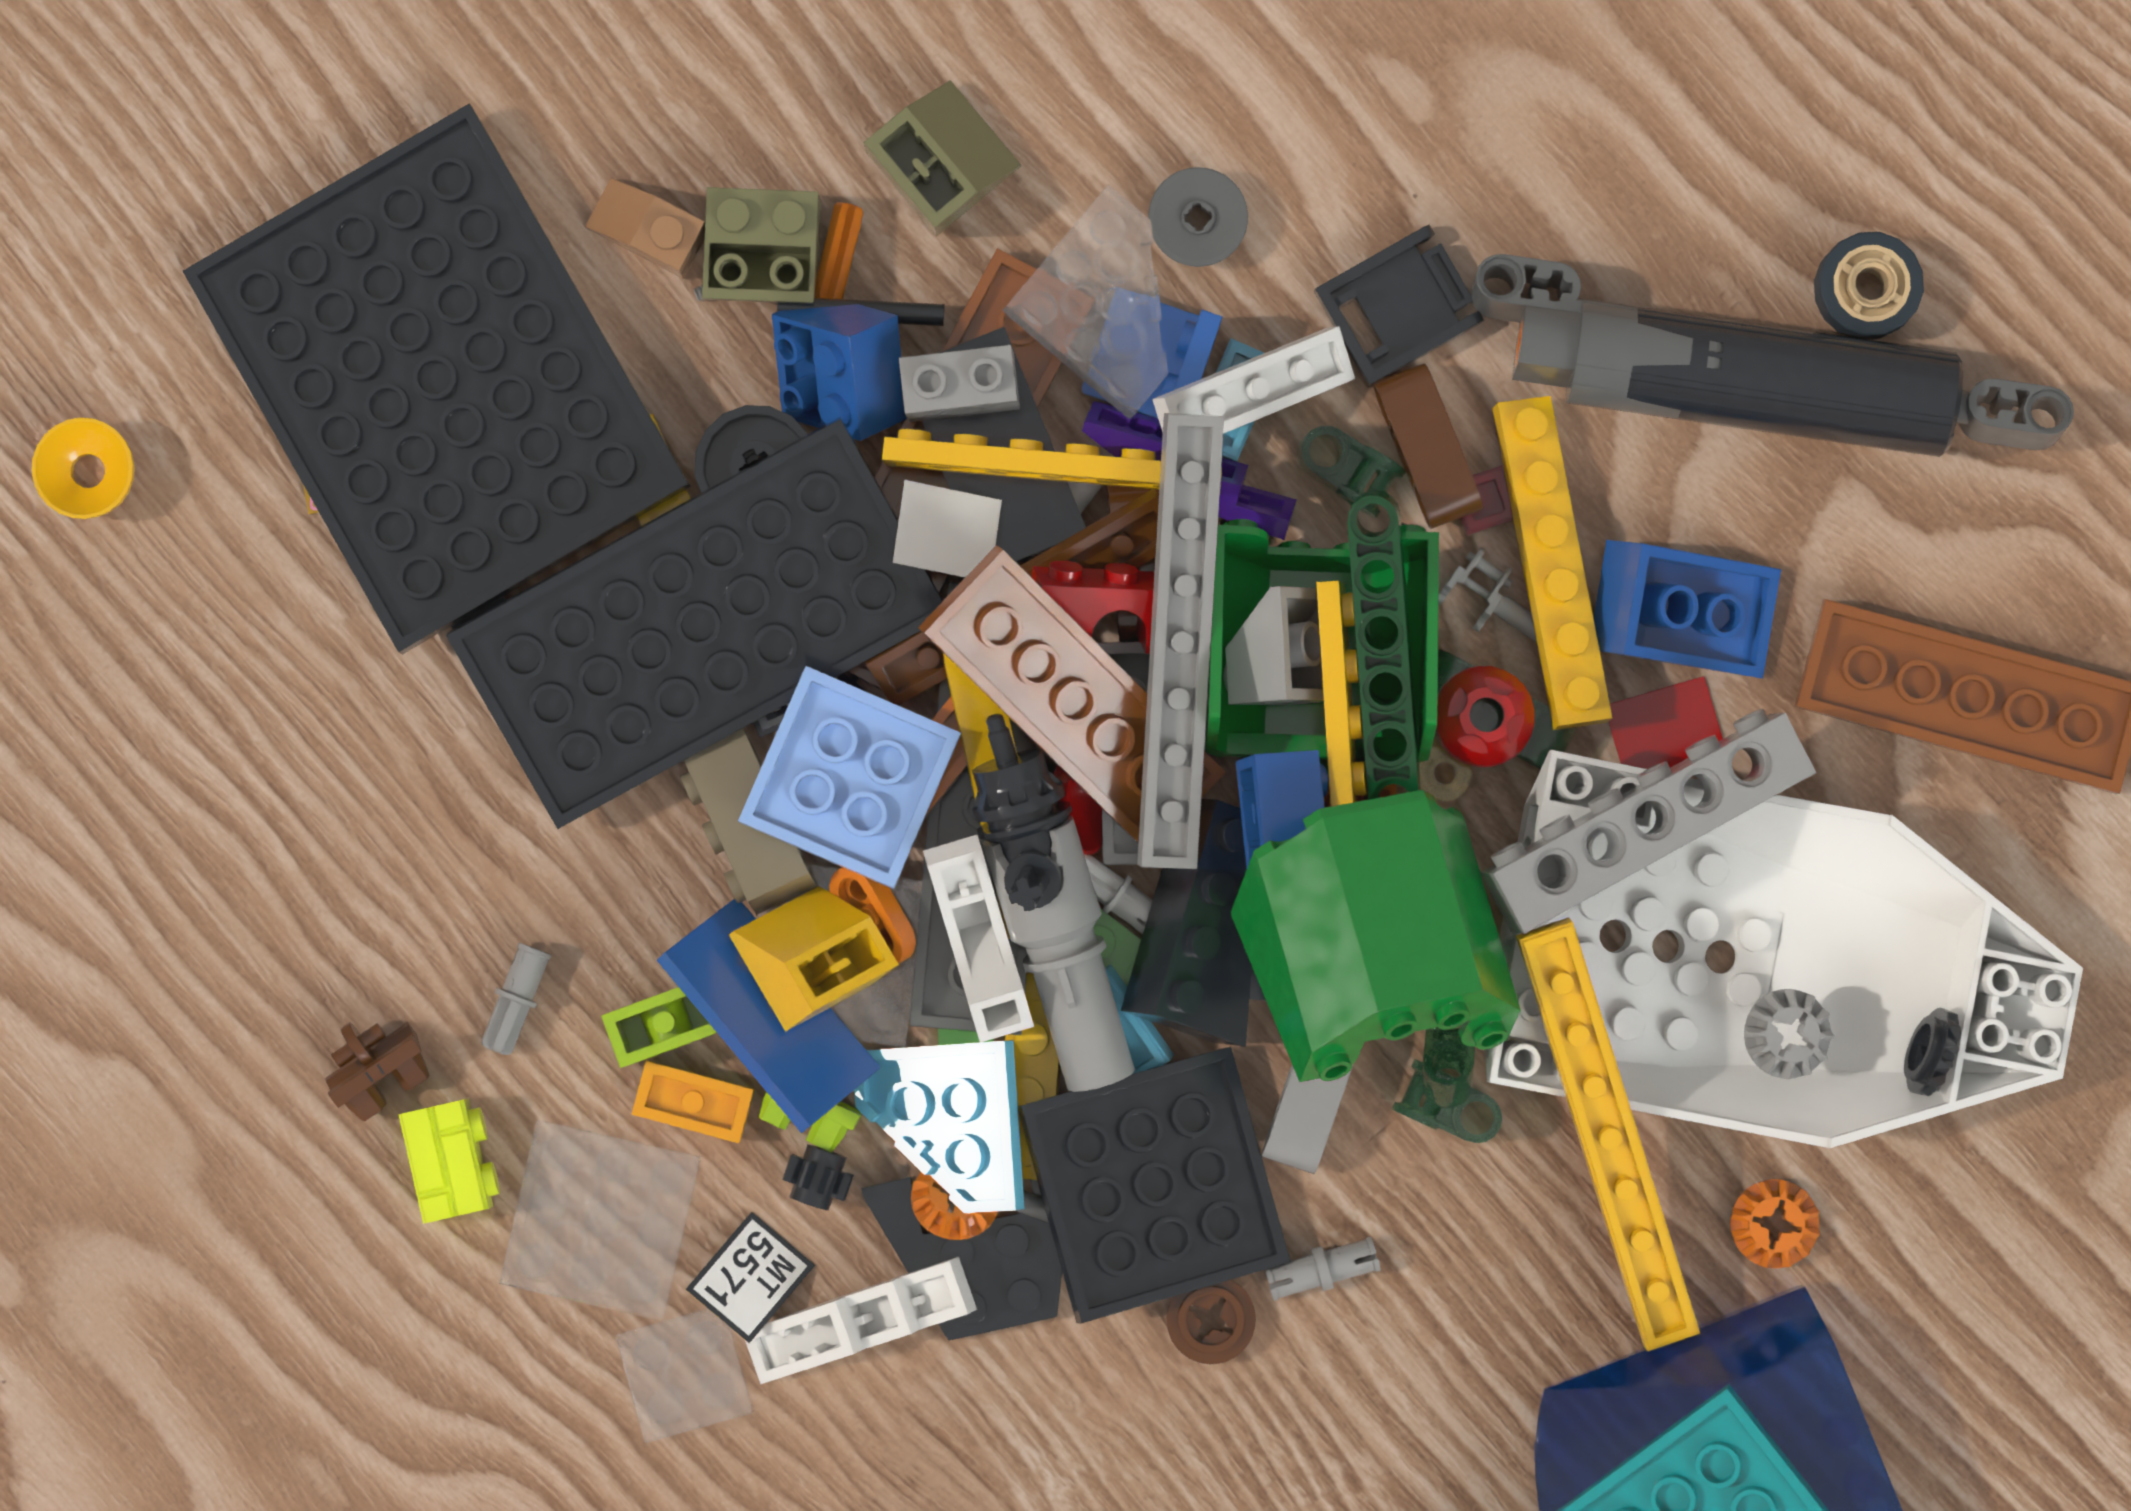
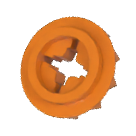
[911,1172,998,1240]
[1730,1179,1820,1268]

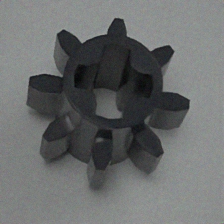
[782,1144,854,1211]

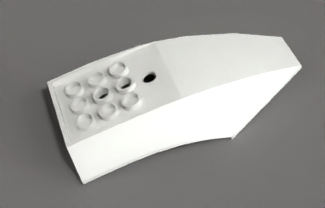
[1485,750,2083,1148]

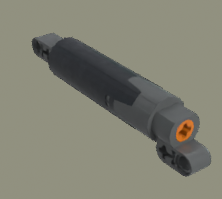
[1471,254,2074,457]

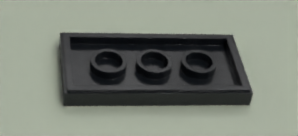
[922,327,1086,563]

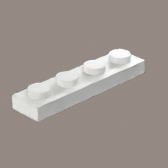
[1152,326,1355,434]

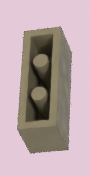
[680,728,817,915]

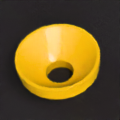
[31,417,135,519]

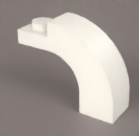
[923,835,1034,1043]

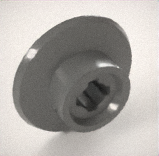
[1148,167,1248,267]

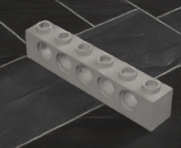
[1480,709,1816,934]

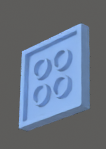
[738,666,961,889]

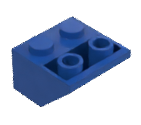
[772,304,908,441]
[1236,750,1328,868]

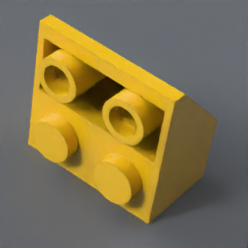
[729,886,899,1032]

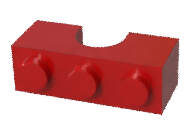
[1032,560,1155,654]

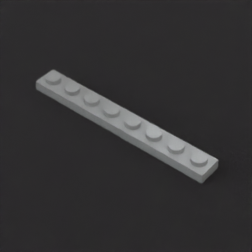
[1137,413,1224,869]

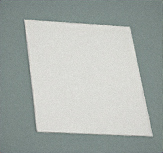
[893,480,1002,577]

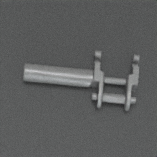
[1438,548,1537,643]

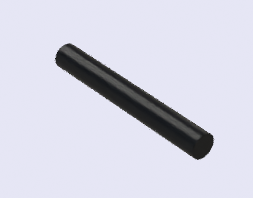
[777,298,945,326]

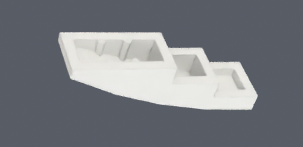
[745,1256,977,1384]

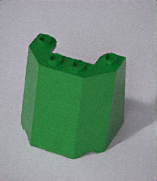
[1205,519,1439,774]
[1231,790,1521,1082]

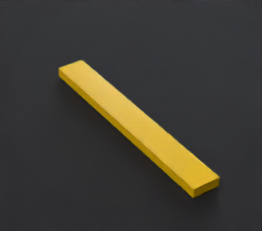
[1515,917,1700,1351]

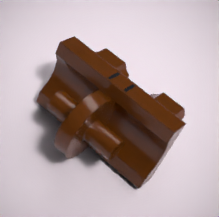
[325,1022,430,1121]

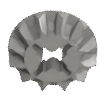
[1744,989,1835,1079]

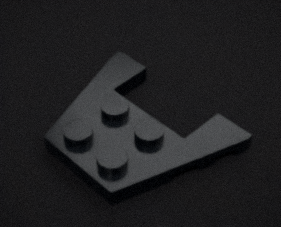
[861,1177,1062,1341]

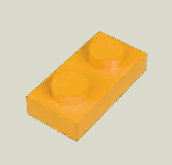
[631,1060,755,1143]

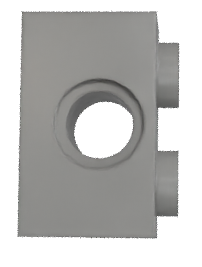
[899,345,1020,422]

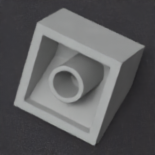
[1223,586,1324,705]

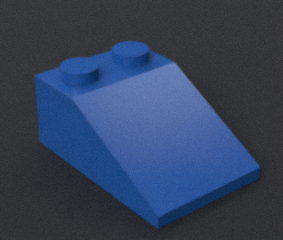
[1593,540,1781,679]

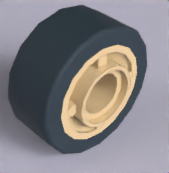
[1814,232,1924,340]

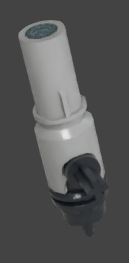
[972,714,1135,1092]

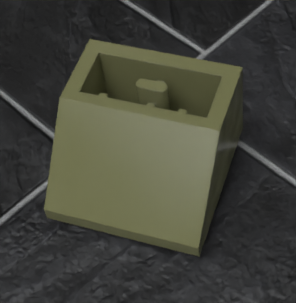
[863,80,1021,237]
[702,187,821,304]

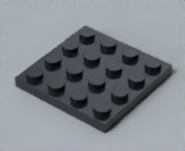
[1018,1046,1291,1324]

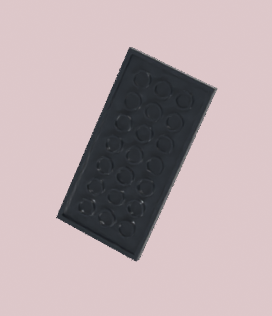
[446,417,943,829]

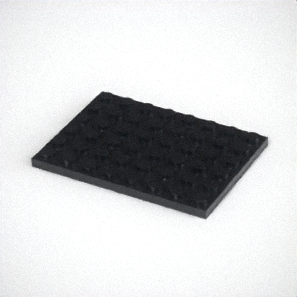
[183,103,691,655]

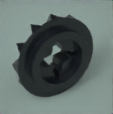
[1904,1007,1961,1097]

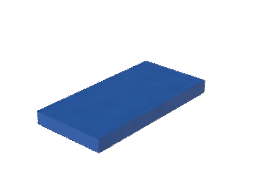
[657,898,881,1133]

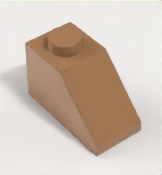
[585,178,705,279]

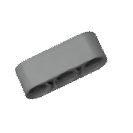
[1261,1063,1354,1174]

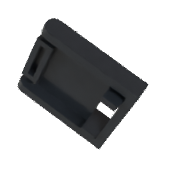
[1314,224,1485,388]

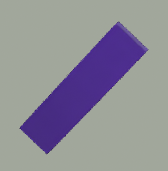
[1082,401,1297,540]

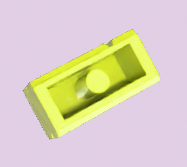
[398,1098,500,1224]

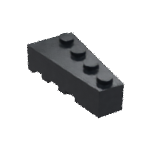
[1120,799,1252,1047]

